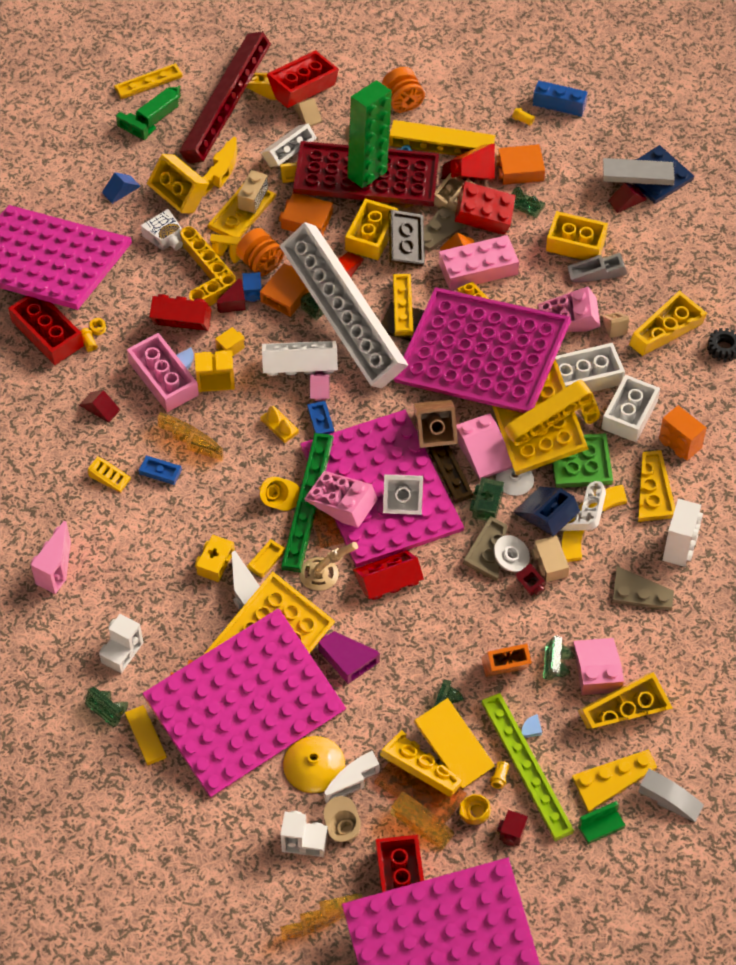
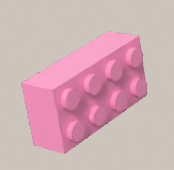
[439,235,519,291]
[127,333,199,412]

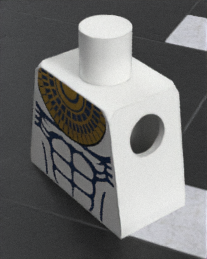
[141,209,183,250]

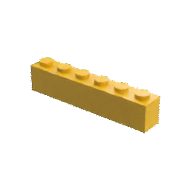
[389,120,495,156]

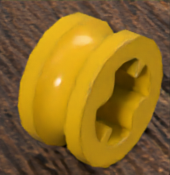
[89,318,106,335]

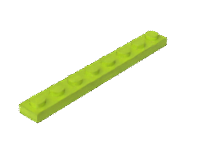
[481,693,574,841]

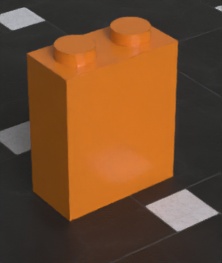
[495,144,545,185]
[279,193,333,236]
[260,263,310,317]
[481,643,532,677]

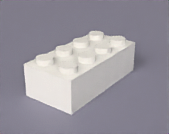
[262,341,338,376]
[555,343,625,392]

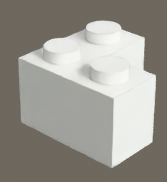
[99,614,143,674]
[281,811,328,857]

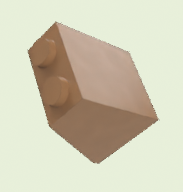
[414,399,458,448]

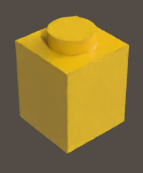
[215,327,245,356]

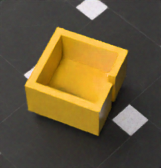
[195,350,235,392]

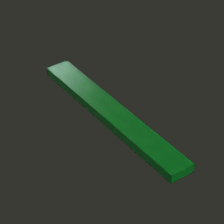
[281,433,334,572]

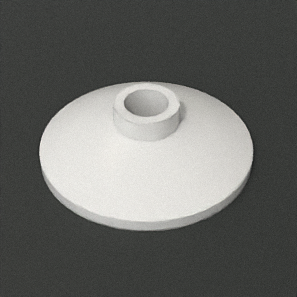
[496,468,534,496]
[494,535,530,572]

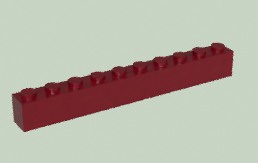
[179,31,271,163]

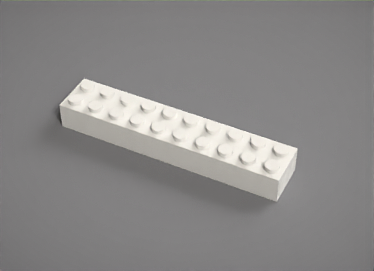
[280,222,408,388]

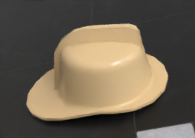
[324,796,361,843]

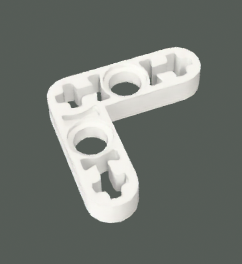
[560,481,606,531]

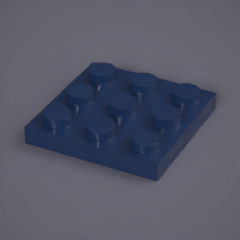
[632,145,695,204]

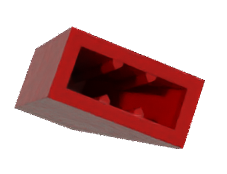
[450,143,495,180]

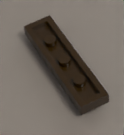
[427,445,473,504]

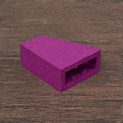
[318,631,380,684]

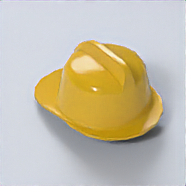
[258,476,300,511]

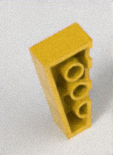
[629,291,707,356]
[578,672,673,729]

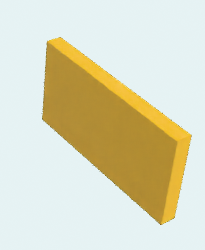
[207,183,276,238]
[413,698,495,789]

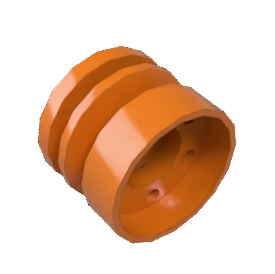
[381,67,425,113]
[236,228,284,276]

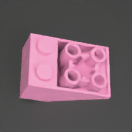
[538,286,600,332]
[304,471,378,528]
[31,521,71,594]

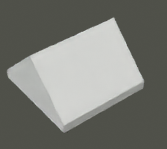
[383,474,423,515]

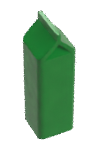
[136,85,181,129]

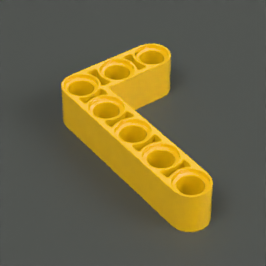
[181,226,236,306]
[505,380,600,446]

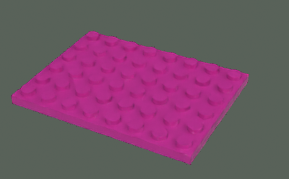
[0,205,132,310]
[394,287,571,413]
[300,409,464,568]
[142,608,347,798]
[341,857,540,965]

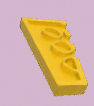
[638,450,675,522]
[380,730,462,797]
[572,749,657,813]

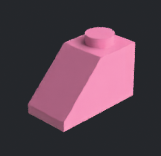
[310,371,330,402]

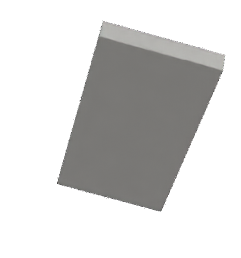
[603,158,674,185]

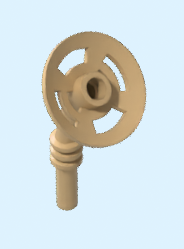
[299,542,358,591]

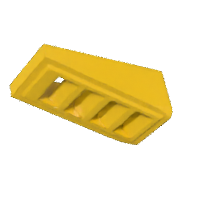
[88,456,131,493]

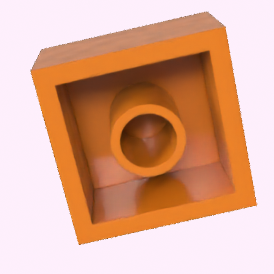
[659,405,707,461]

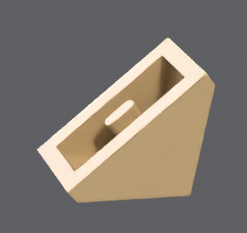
[292,98,322,127]
[601,312,629,338]

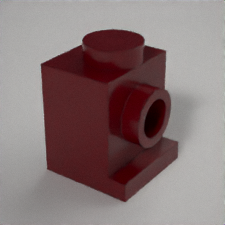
[515,563,546,596]

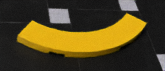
[561,485,627,562]

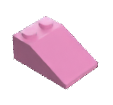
[456,413,513,480]
[574,638,624,695]

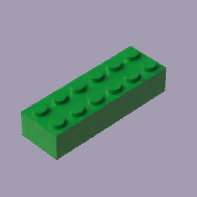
[347,80,392,188]

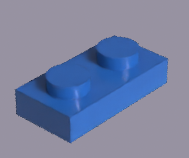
[307,401,335,434]
[139,455,182,485]

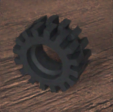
[707,328,736,362]

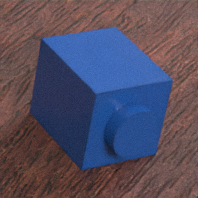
[242,272,262,302]

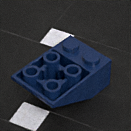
[513,486,580,537]

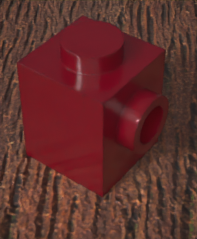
[497,810,528,846]

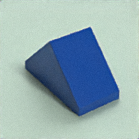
[102,172,141,204]

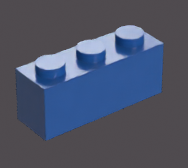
[533,80,588,117]

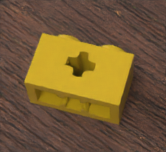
[195,535,235,582]

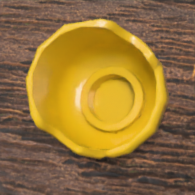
[459,794,491,826]

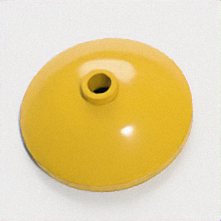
[283,736,345,793]

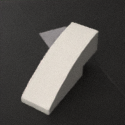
[324,751,380,804]

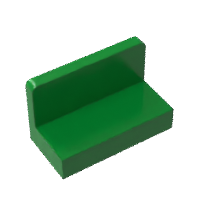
[116,112,156,141]
[578,801,626,844]

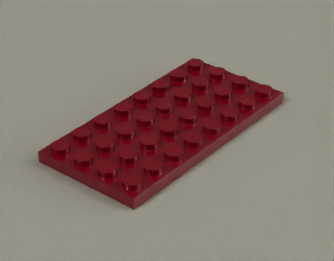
[293,141,439,207]

